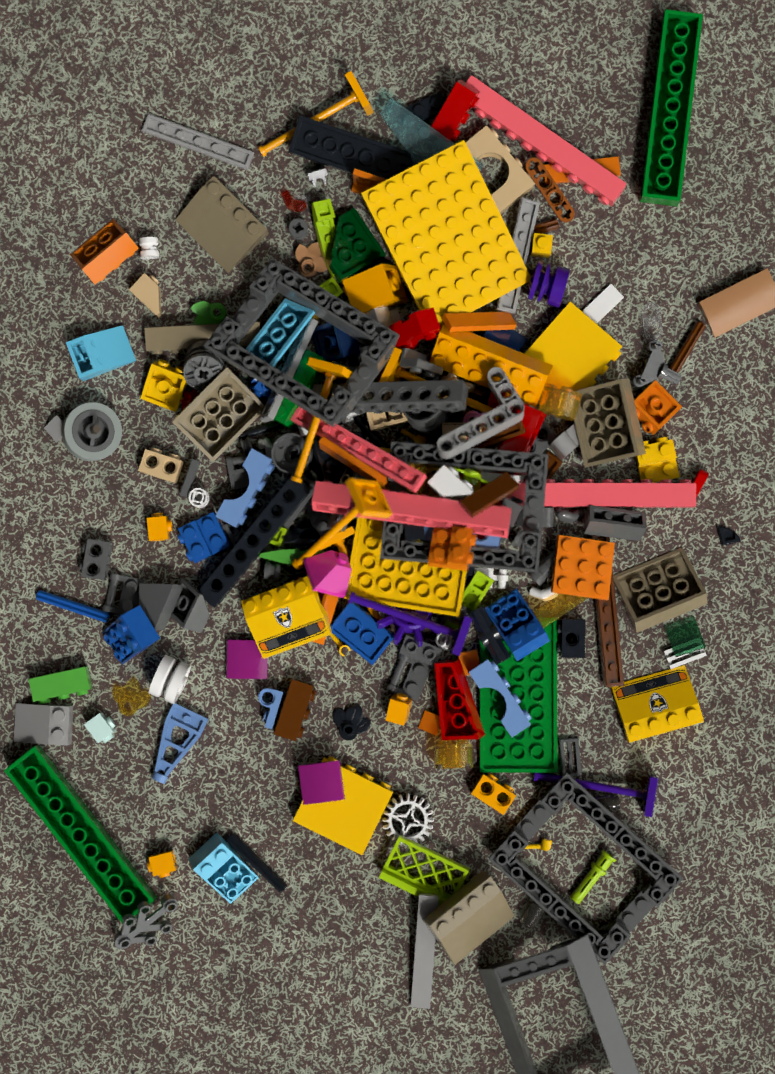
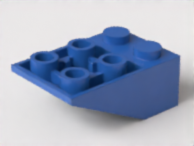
[484,588,550,661]
[102,605,160,665]

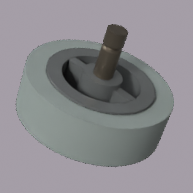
[62,402,122,461]

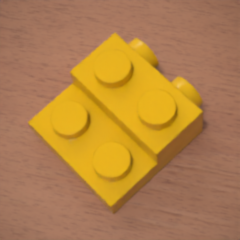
[140,359,187,412]
[635,437,680,483]

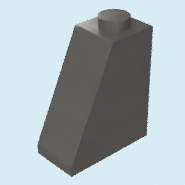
[139,583,183,632]

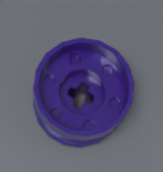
[528,260,570,308]

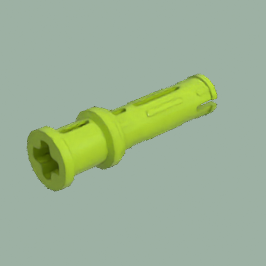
[570,849,616,904]

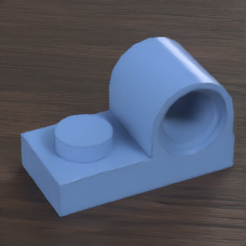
[258,688,284,729]

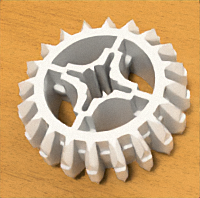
[382,793,434,846]

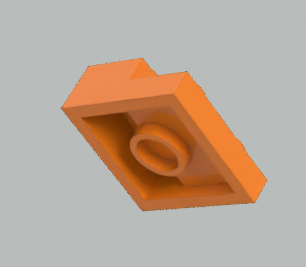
[634,380,682,435]
[428,526,476,571]

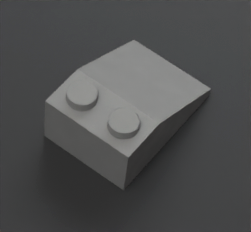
[14,703,73,745]

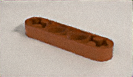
[525,157,574,223]

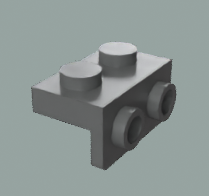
[400,348,443,378]

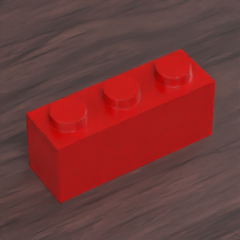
[429,80,480,144]

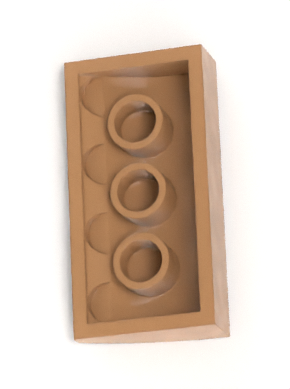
[697,268,775,338]

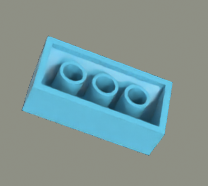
[245,298,315,367]

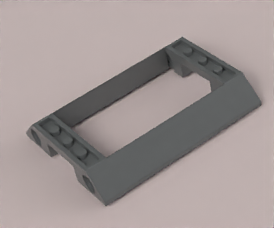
[204,258,400,427]
[380,442,548,573]
[488,773,684,965]
[479,934,640,1074]

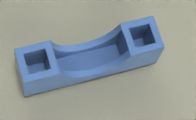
[216,448,275,527]
[468,659,532,737]

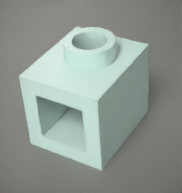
[84,712,116,743]

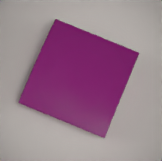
[226,640,267,679]
[298,760,345,805]

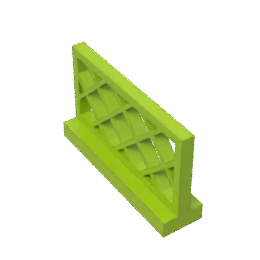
[379,834,470,906]

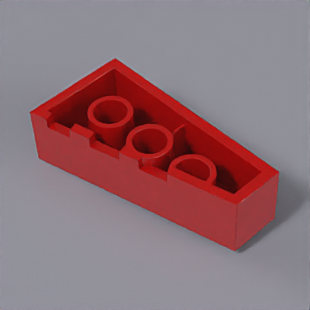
[435,659,485,740]

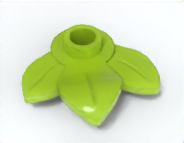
[454,467,490,486]

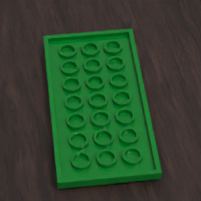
[480,618,557,773]

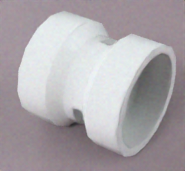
[139,237,159,260]
[189,488,209,508]

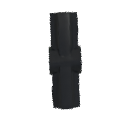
[468,606,511,665]

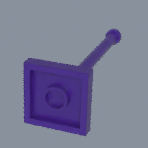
[348,591,473,656]
[534,773,658,817]

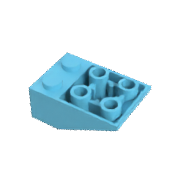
[66,325,136,381]
[188,833,259,904]

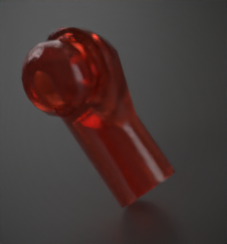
[280,190,307,212]

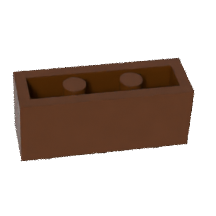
[274,679,317,742]

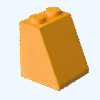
[343,264,409,314]

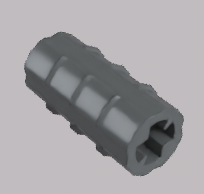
[528,548,556,586]

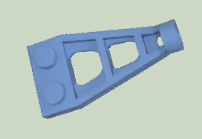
[151,703,209,784]

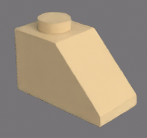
[129,273,162,318]

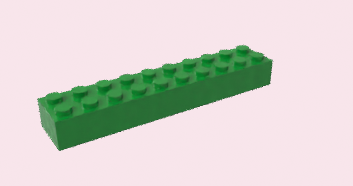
[639,9,703,207]
[4,745,157,924]

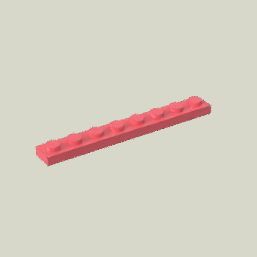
[290,406,427,493]

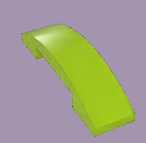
[312,199,336,278]
[443,570,494,629]

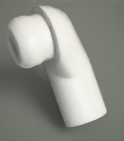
[529,586,558,602]

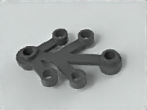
[114,894,178,949]

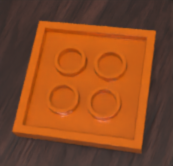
[551,535,615,600]

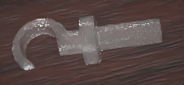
[294,193,323,203]

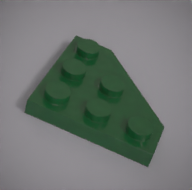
[329,208,386,283]

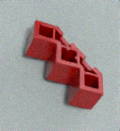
[387,307,441,363]

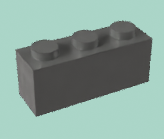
[583,505,647,541]

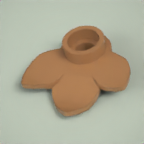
[295,242,328,277]

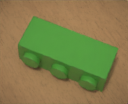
[28,666,93,704]

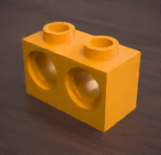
[470,772,516,815]

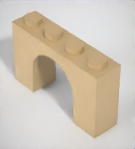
[465,125,535,214]

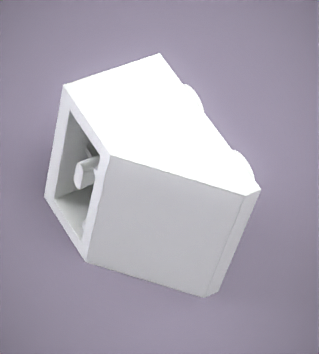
[428,465,474,500]

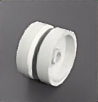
[149,655,191,704]

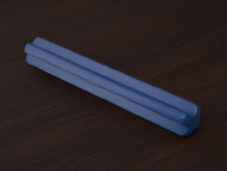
[36,590,110,623]

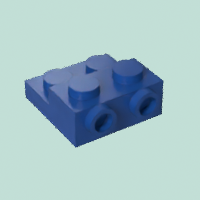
[177,512,231,563]

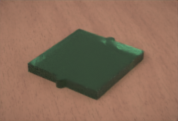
[664,616,706,657]

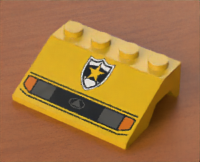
[241,576,332,659]
[611,665,704,743]

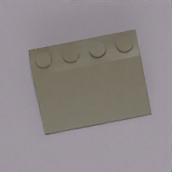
[176,176,269,273]
[172,367,265,462]
[568,379,646,468]
[613,547,708,633]
[422,871,514,965]

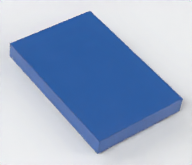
[331,602,395,665]

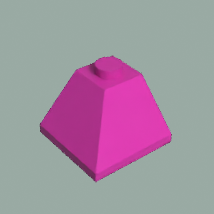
[303,550,352,598]

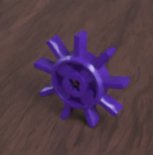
[377,606,441,647]

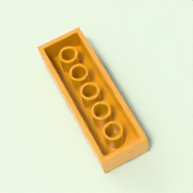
[429,324,553,407]

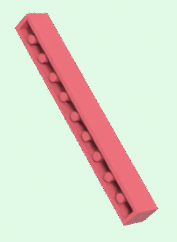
[466,75,627,207]
[510,479,696,508]
[312,481,512,538]

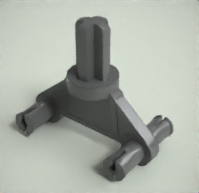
[630,340,681,387]

